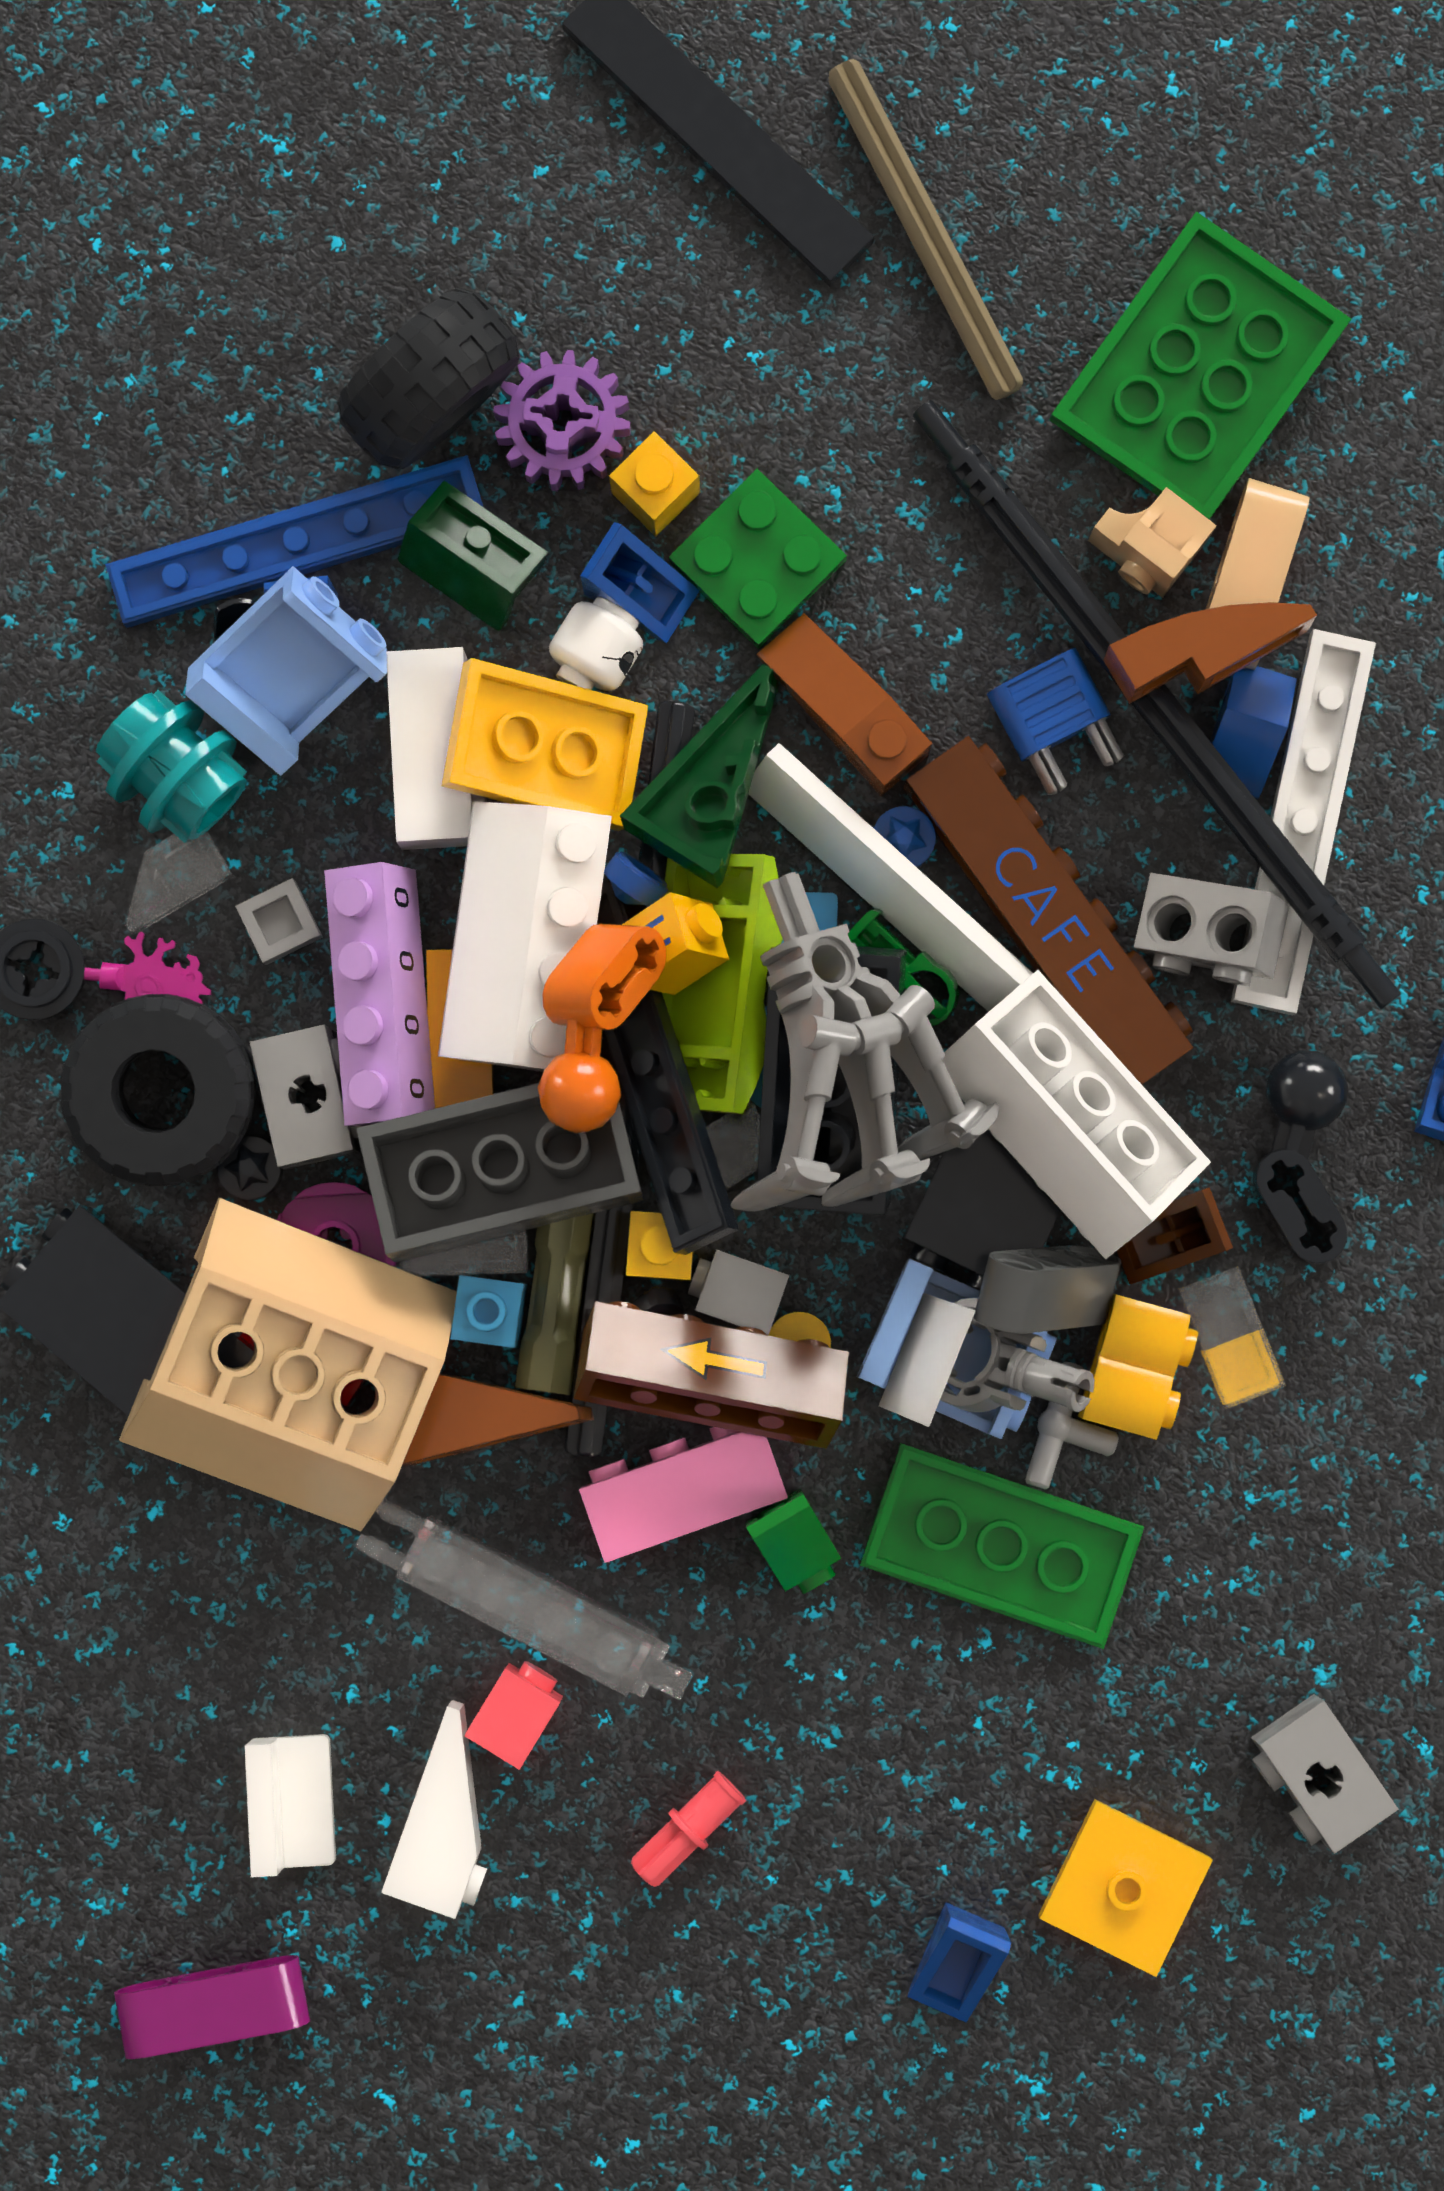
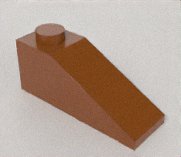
[757,613,932,797]
[402,1374,594,1466]

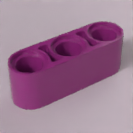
[114,1955,310,2059]

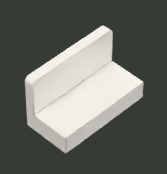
[245,1734,336,1877]

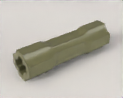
[515,1213,594,1395]

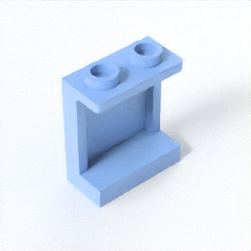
[185,566,387,776]
[856,1259,1057,1439]

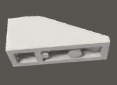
[381,1700,487,1919]

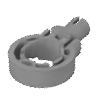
[940,1298,1095,1412]

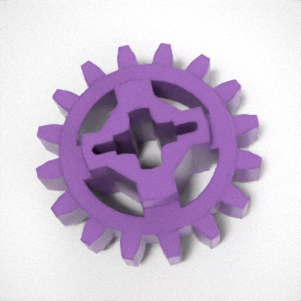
[493,350,631,491]

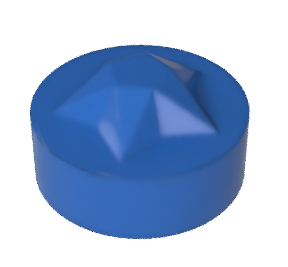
[874,806,936,868]
[604,851,668,907]

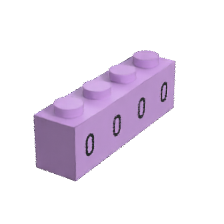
[324,862,435,1127]

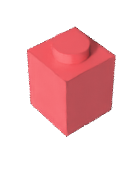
[464,1661,563,1770]

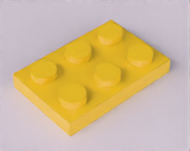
[441,658,648,831]

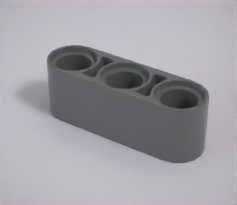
[973,1245,1121,1334]

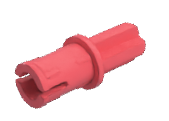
[631,1771,747,1887]

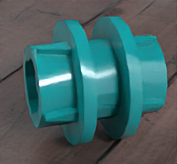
[96,690,247,843]

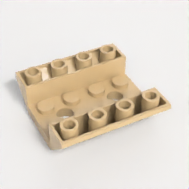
[119,1198,457,1531]

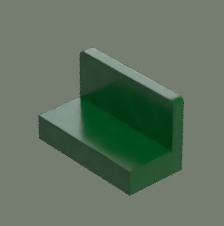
[398,480,548,631]

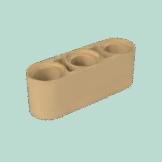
[1205,478,1310,670]

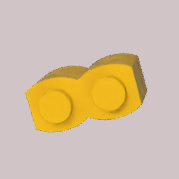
[1078,1294,1198,1440]

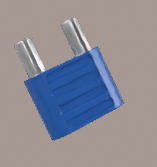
[987,648,1123,795]

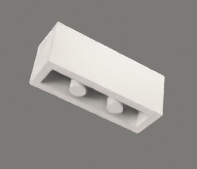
[386,647,487,850]

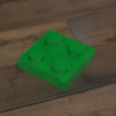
[669,469,847,649]

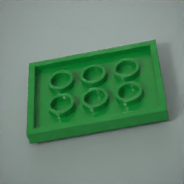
[1049,212,1351,520]

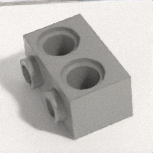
[1134,873,1290,986]

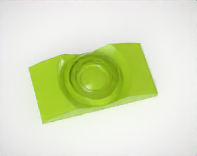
[662,854,783,1114]

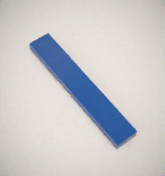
[105,455,483,628]

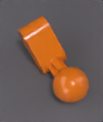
[537,924,666,1133]

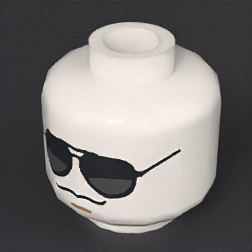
[549,597,643,691]

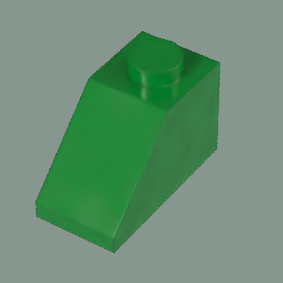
[746,1488,841,1594]

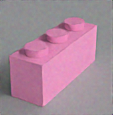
[579,1427,788,1563]

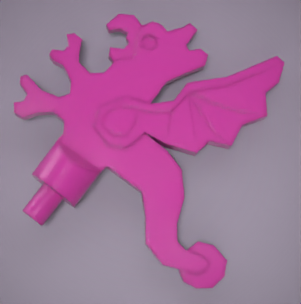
[84,932,212,1004]

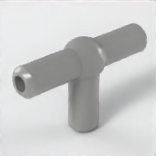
[1025,1361,1119,1489]

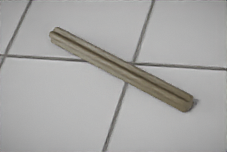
[829,59,1023,400]

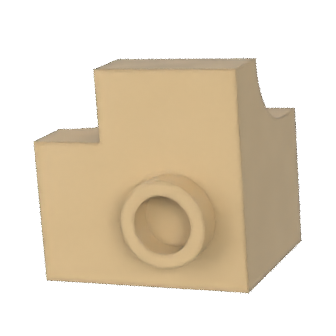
[1088,487,1217,598]

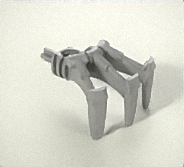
[731,872,999,1211]

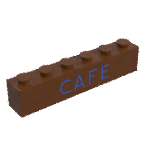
[903,735,1194,1085]

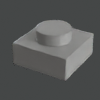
[235,878,323,965]

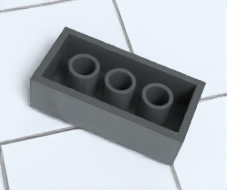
[356,1083,644,1262]

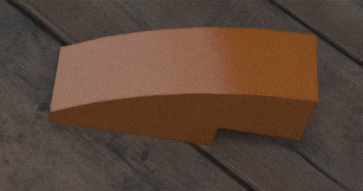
[1103,602,1317,704]

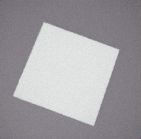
[879,1293,976,1427]

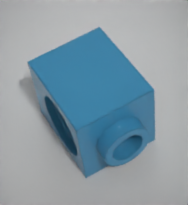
[450,1275,528,1348]

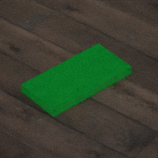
[859,1443,1144,1649]

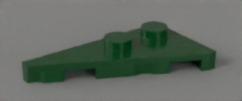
[620,664,779,888]

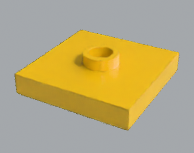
[1038,1799,1213,1977]

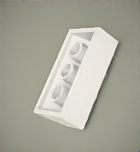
[438,801,612,1072]
[942,970,1211,1259]

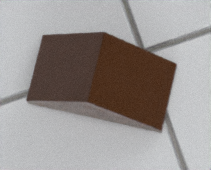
[1117,1187,1233,1285]

